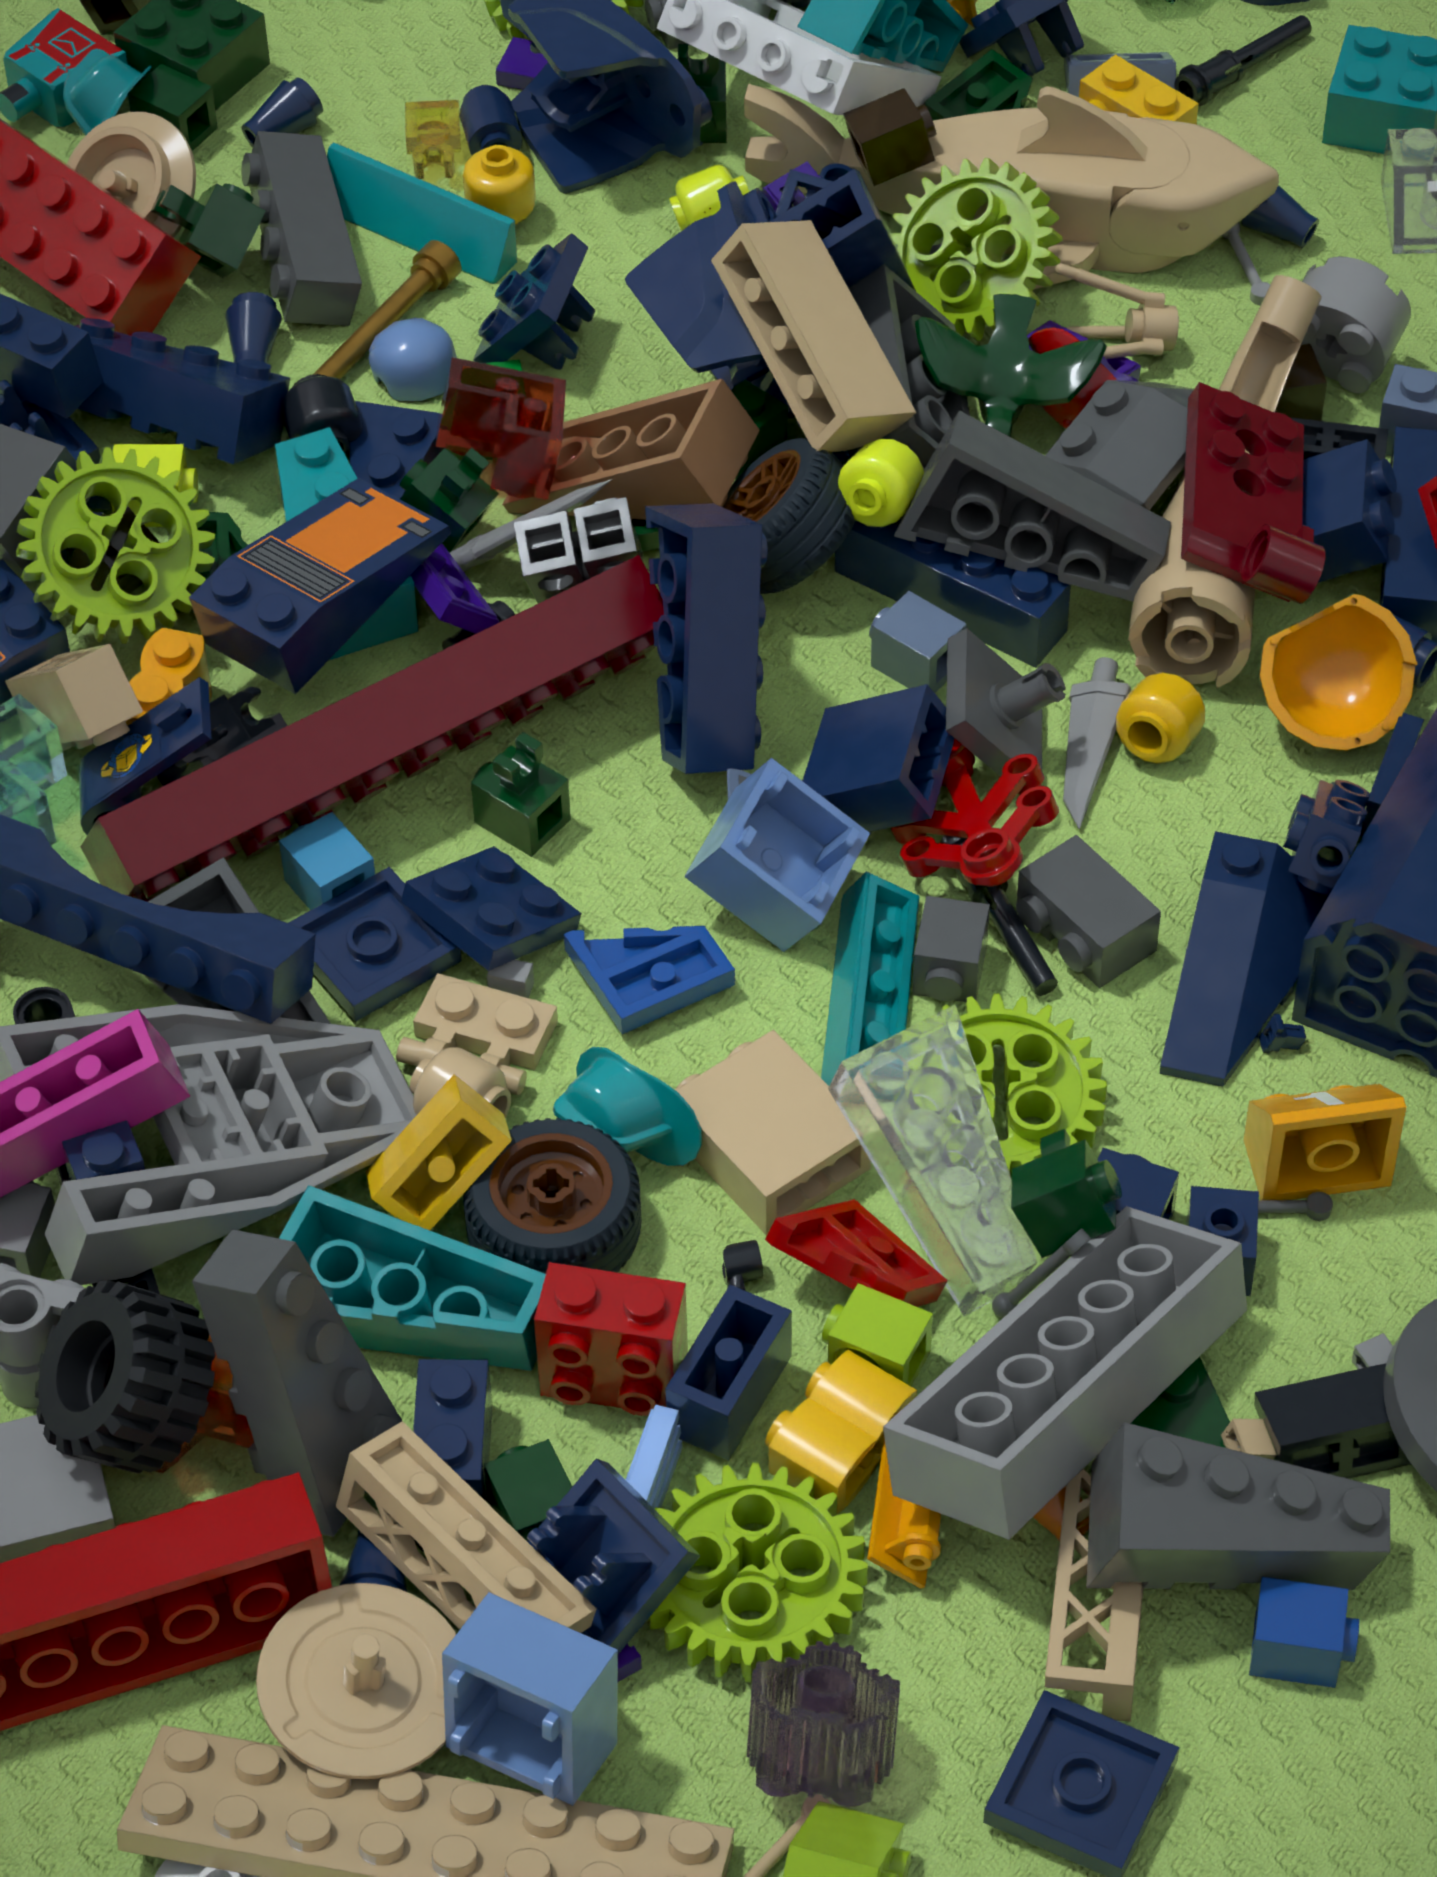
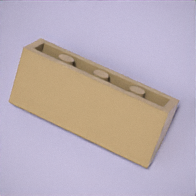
[711,220,916,452]

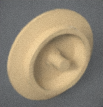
[67,112,196,237]
[256,1583,456,1780]

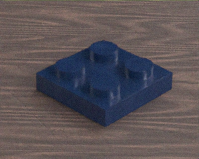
[401,846,582,971]
[288,867,462,1022]
[983,1690,1180,1877]

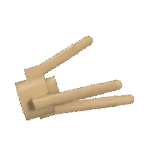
[1055,263,1179,359]

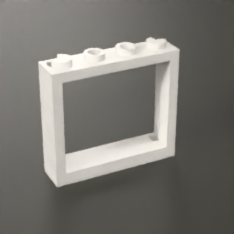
[657,0,942,116]

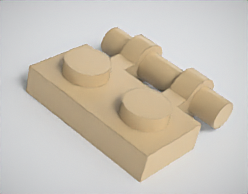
[396,973,558,1096]

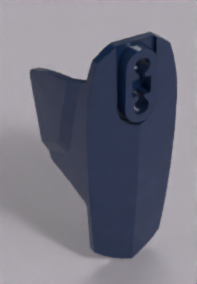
[500,0,712,193]
[625,181,852,464]

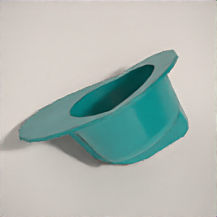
[63,48,152,136]
[553,1047,702,1166]

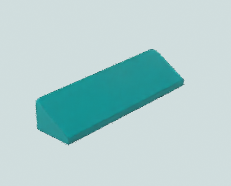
[327,142,517,284]
[821,871,920,1102]

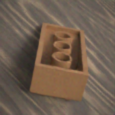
[502,379,760,520]

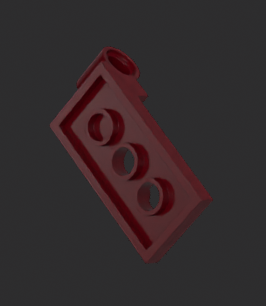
[1181,382,1325,604]

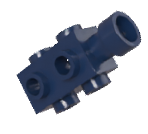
[1283,780,1370,894]

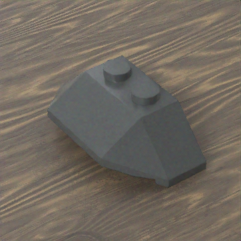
[1045,380,1194,510]

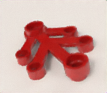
[890,739,1059,886]

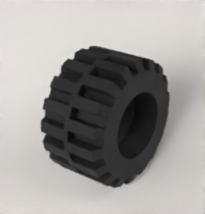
[35,1280,215,1474]

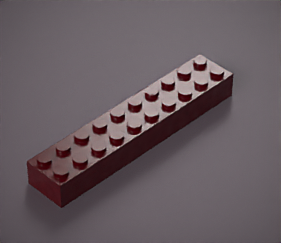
[80,555,664,902]

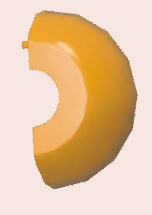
[1259,594,1418,751]

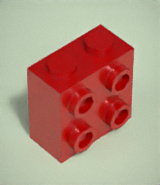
[534,1262,688,1416]

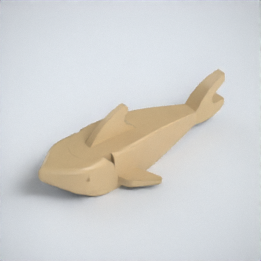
[744,84,1279,289]

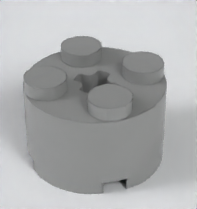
[1301,256,1411,393]

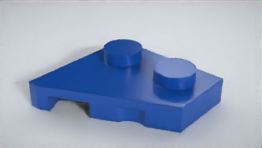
[564,926,735,1035]

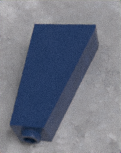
[770,169,916,291]

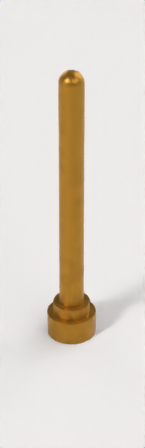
[283,240,462,427]

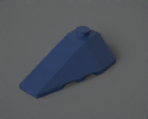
[1159,831,1330,1087]

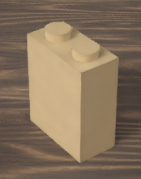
[675,1029,872,1235]

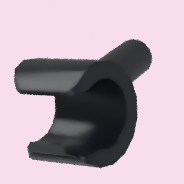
[722,1240,763,1291]

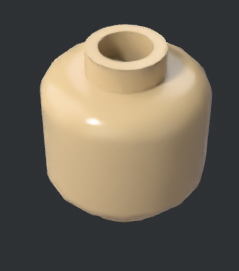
[410,1047,511,1118]

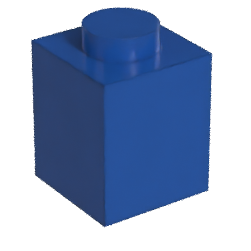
[1249,1577,1359,1688]

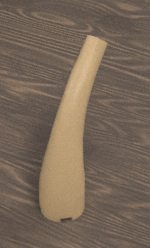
[1128,275,1322,688]

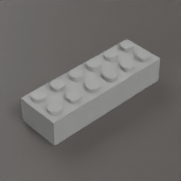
[883,1206,1247,1540]

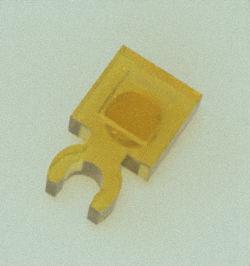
[405,100,461,179]

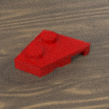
[765,1199,948,1307]

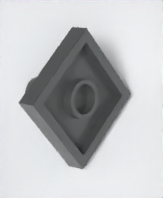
[946,628,1066,786]

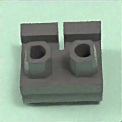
[513,497,644,604]

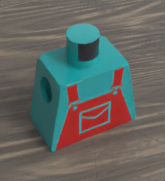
[0,8,131,127]

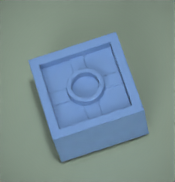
[684,758,870,952]
[442,1592,618,1806]

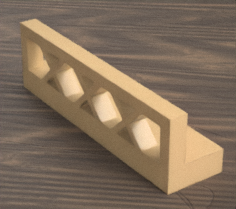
[336,1421,596,1633]
[1045,1468,1143,1722]

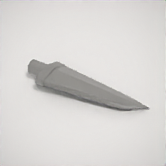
[450,479,612,572]
[1063,657,1131,829]

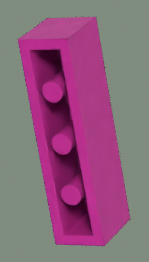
[0,1009,190,1198]

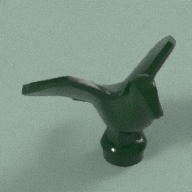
[915,294,1107,437]

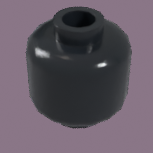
[281,374,363,454]

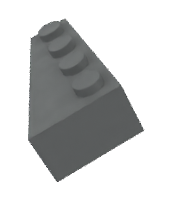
[894,410,1171,601]
[192,1229,402,1537]

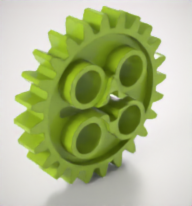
[890,158,1063,341]
[16,447,215,644]
[893,994,1107,1193]
[648,1463,868,1682]

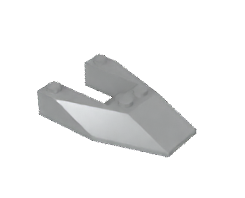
[0,1004,416,1285]

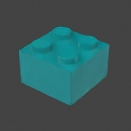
[1322,25,1437,162]

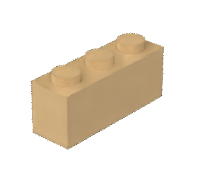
[5,644,143,751]

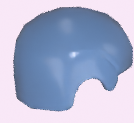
[368,318,459,401]

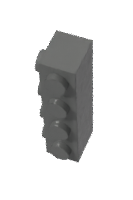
[241,131,362,326]

